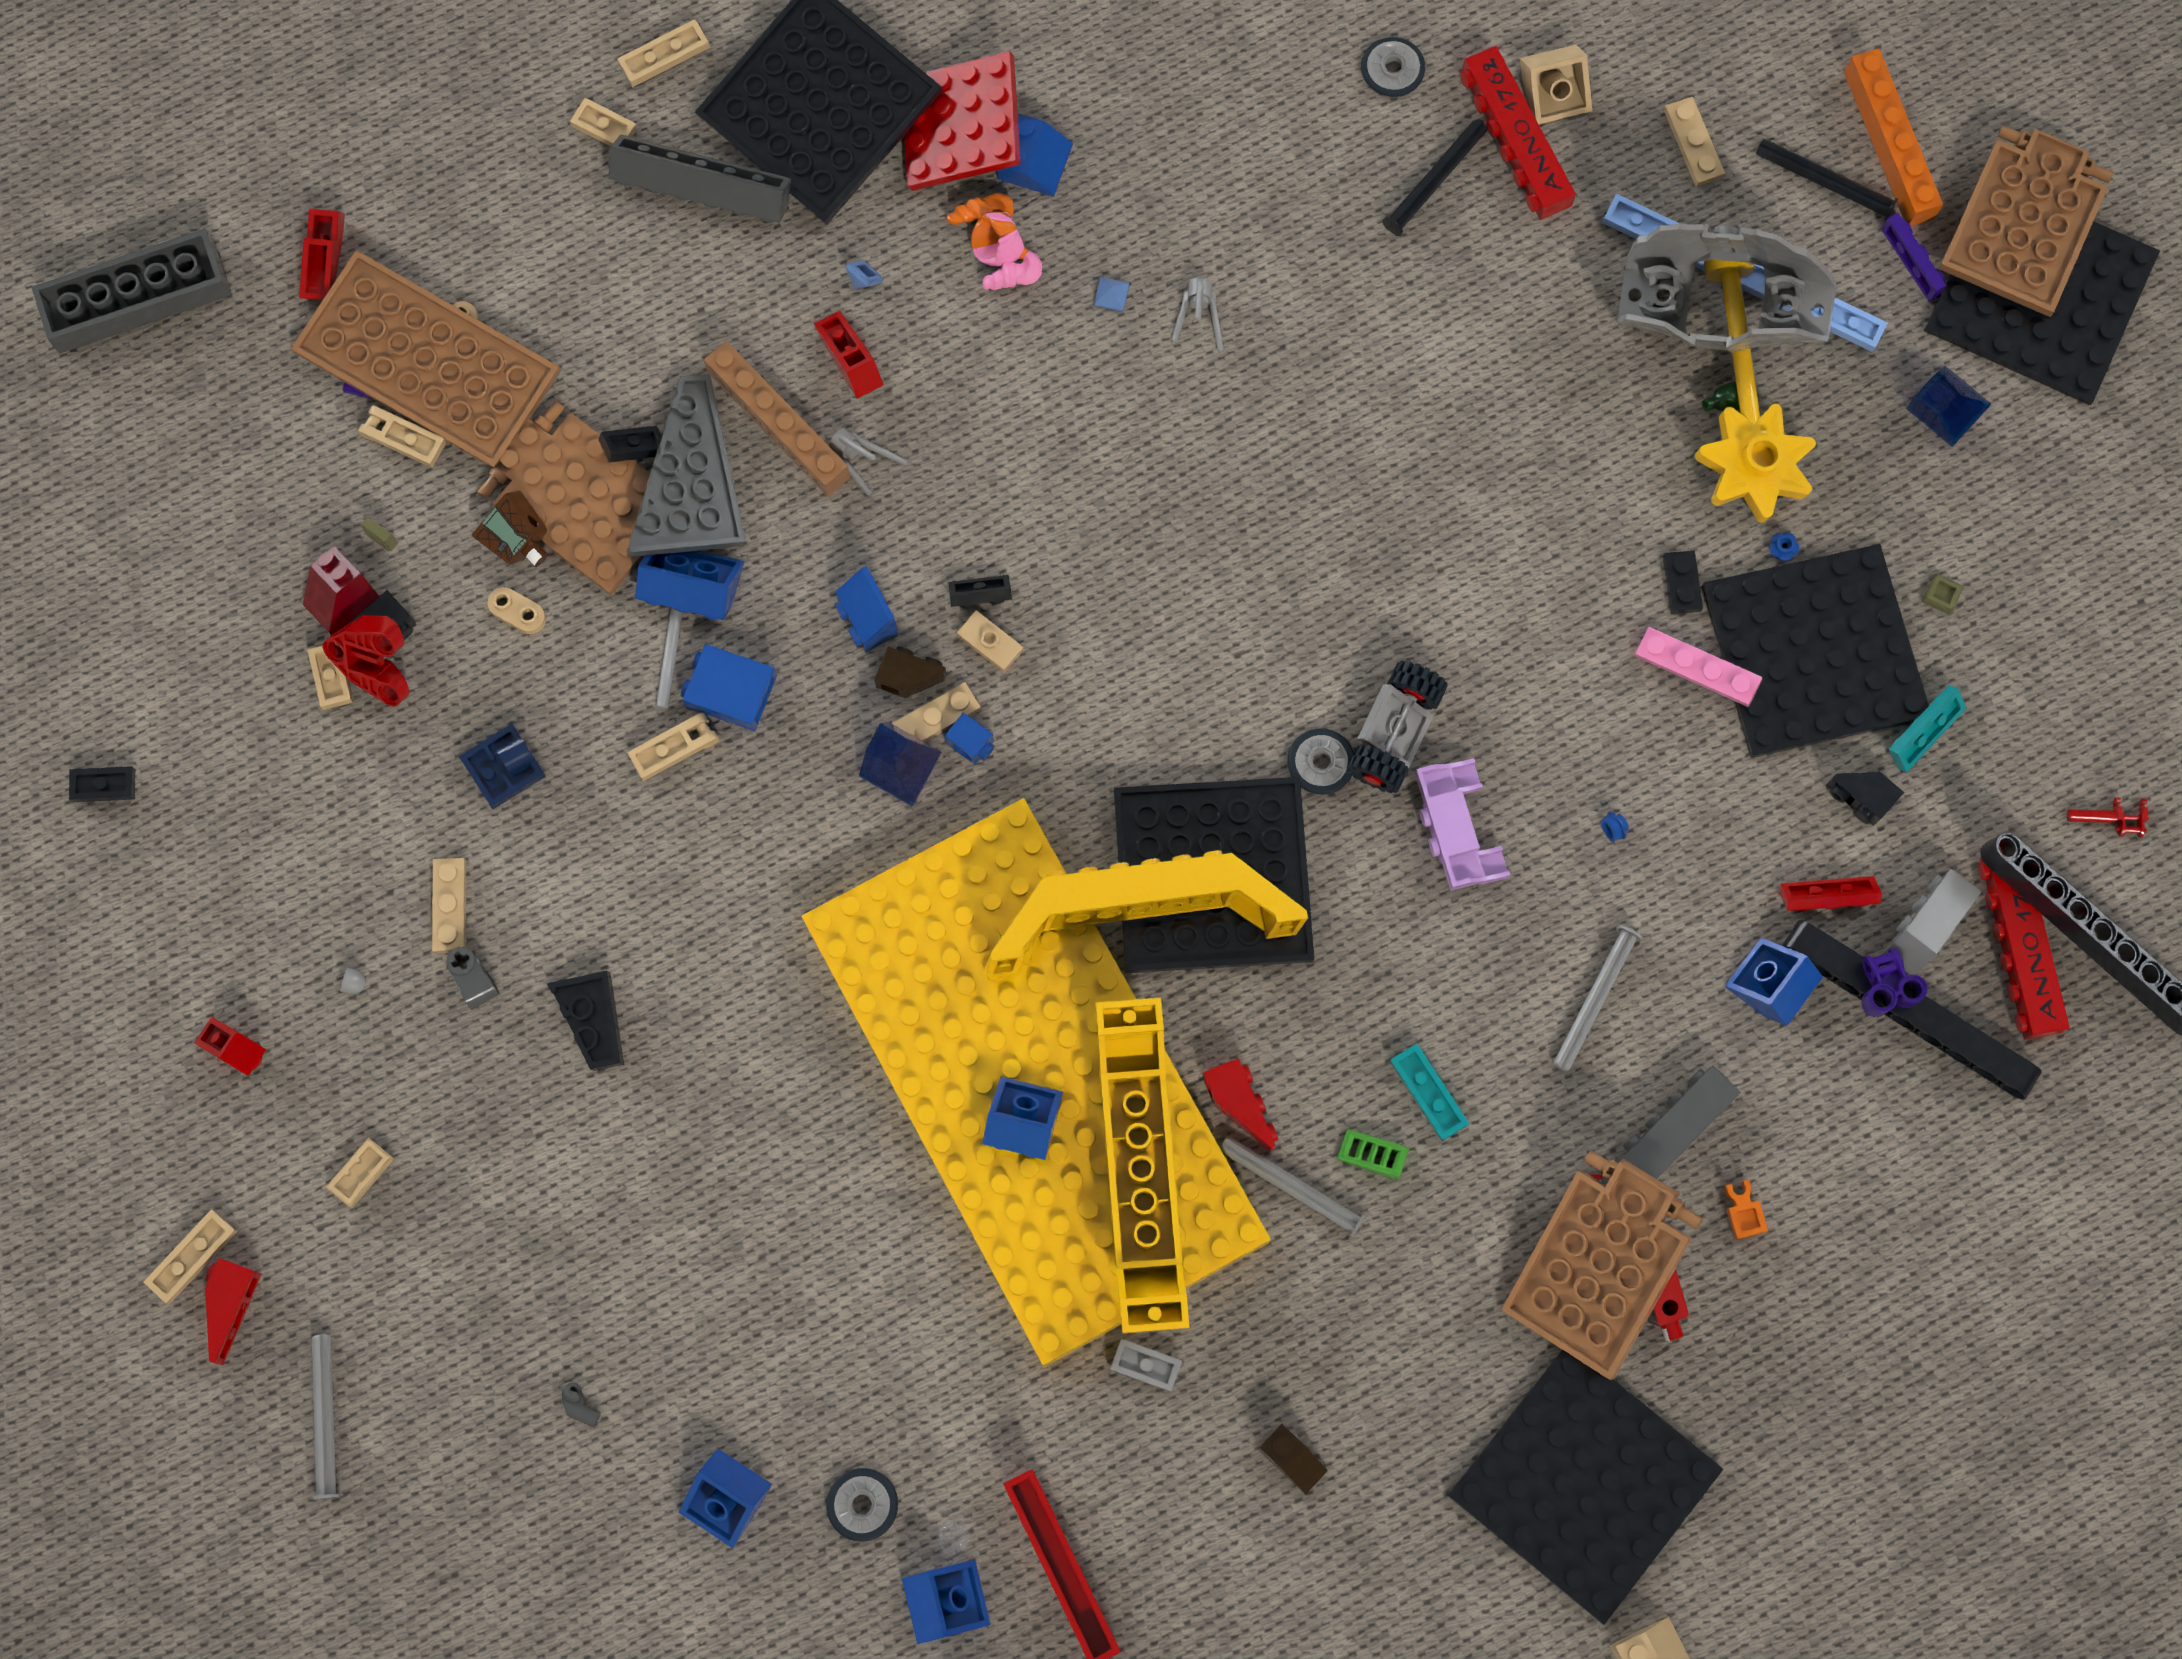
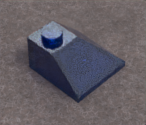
[1906,366,1991,447]
[859,722,942,806]

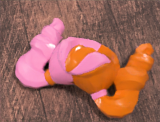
[947,193,1043,290]

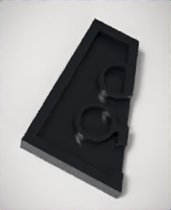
[547,971,624,1071]

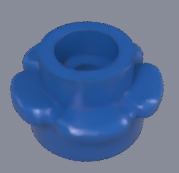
[1769,532,1800,561]
[1601,812,1629,842]

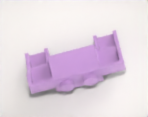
[1415,758,1510,891]

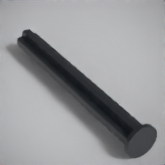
[1382,119,1488,236]
[1756,139,1898,220]

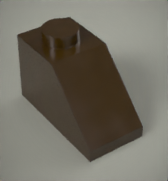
[1258,1424,1328,1495]

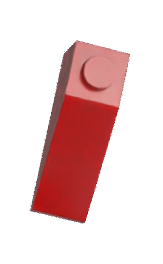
[814,311,884,399]
[205,1258,262,1365]

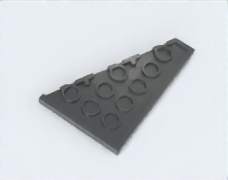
[627,374,746,557]

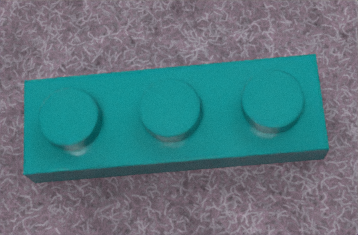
[1889,685,1967,773]
[1389,1043,1470,1142]

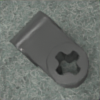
[446,947,499,1010]

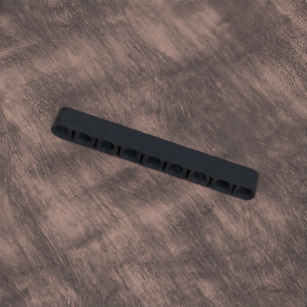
[1980,833,2182,1035]
[1782,920,2042,1100]

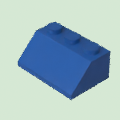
[635,550,744,620]

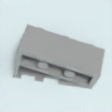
[1881,869,1981,976]

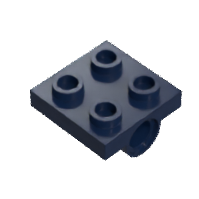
[459,724,546,809]

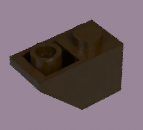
[874,646,947,698]

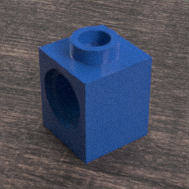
[945,712,995,765]

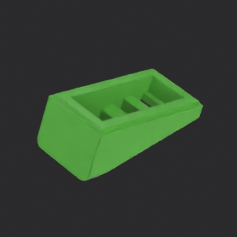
[1337,1129,1409,1181]

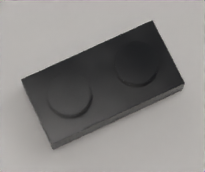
[598,425,662,462]
[1663,550,1703,614]
[948,575,1012,608]
[69,766,136,803]

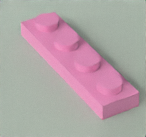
[1635,627,1762,707]

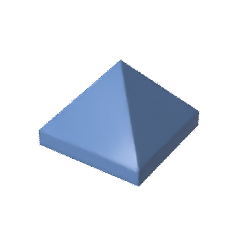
[846,260,884,289]
[1094,277,1129,312]

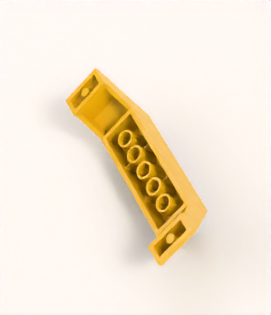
[985,850,1308,976]
[1096,998,1190,1334]

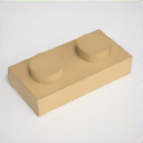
[570,98,637,146]
[308,643,353,710]

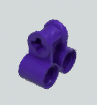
[1861,948,1928,1017]

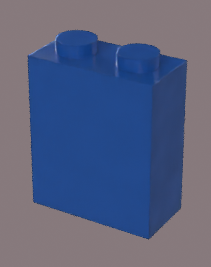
[681,644,777,732]

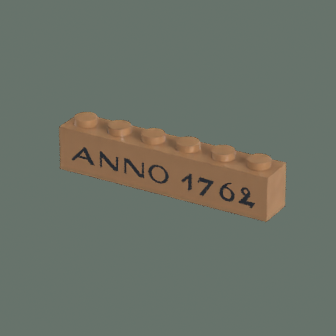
[704,341,850,497]

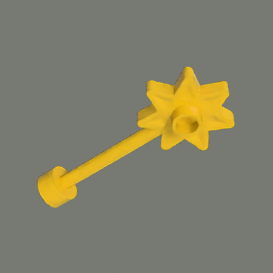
[1695,260,1816,523]

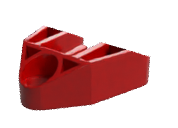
[322,615,409,707]

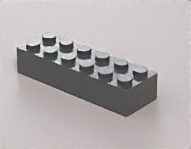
[31,228,232,354]

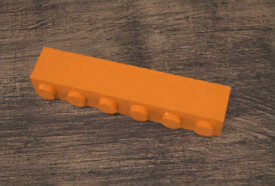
[1844,48,1943,226]

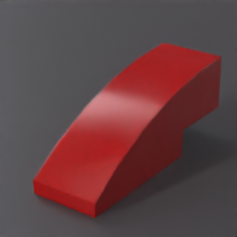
[299,208,345,300]

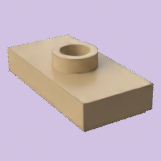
[957,610,1024,673]
[326,1137,394,1208]

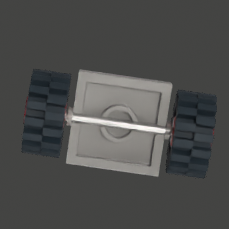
[1347,660,1448,793]

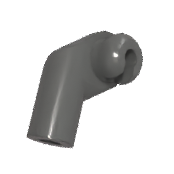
[562,1383,601,1427]

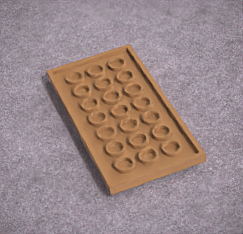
[291,250,561,468]

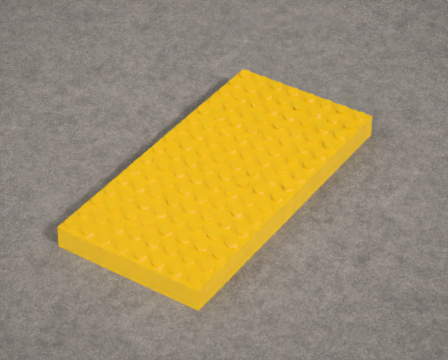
[802,798,1271,1368]

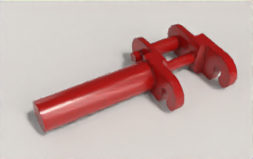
[2067,797,2149,838]

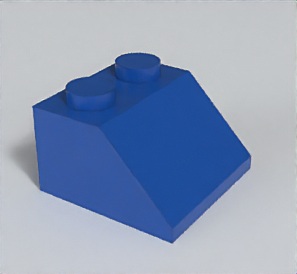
[998,113,1073,197]
[834,566,898,652]
[1725,938,1823,1026]
[982,1076,1063,1160]
[678,1449,772,1548]
[902,1559,991,1644]

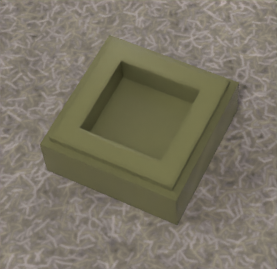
[361,517,398,551]
[1922,573,1964,615]

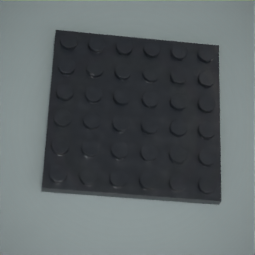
[695,0,943,225]
[1924,221,2160,405]
[1702,544,1929,758]
[1114,777,1314,973]
[1447,1350,1723,1625]

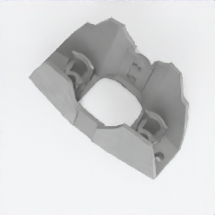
[1617,223,1836,353]

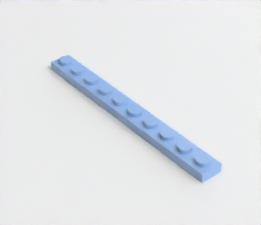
[1602,194,1888,352]

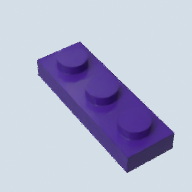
[1881,213,1947,302]

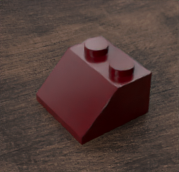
[303,546,380,635]

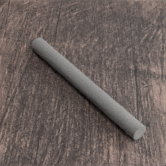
[656,608,682,709]

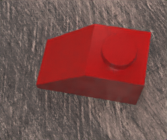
[194,1017,266,1077]

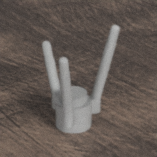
[1172,278,1223,352]
[829,428,907,496]

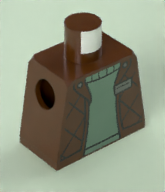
[472,491,548,567]

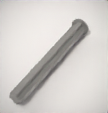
[1554,925,1642,1072]
[1220,1137,1366,1238]
[312,1334,340,1500]

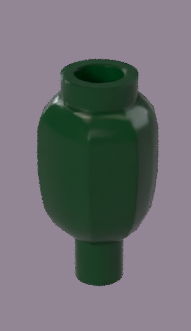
[1702,381,1740,412]

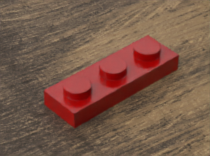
[1780,876,1882,912]

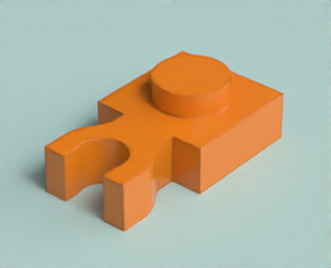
[1724,1180,1769,1240]

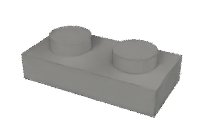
[1110,1339,1182,1392]

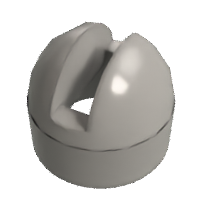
[340,968,366,994]

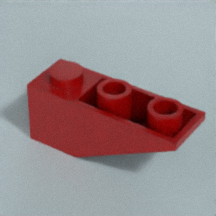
[1202,1058,1278,1152]

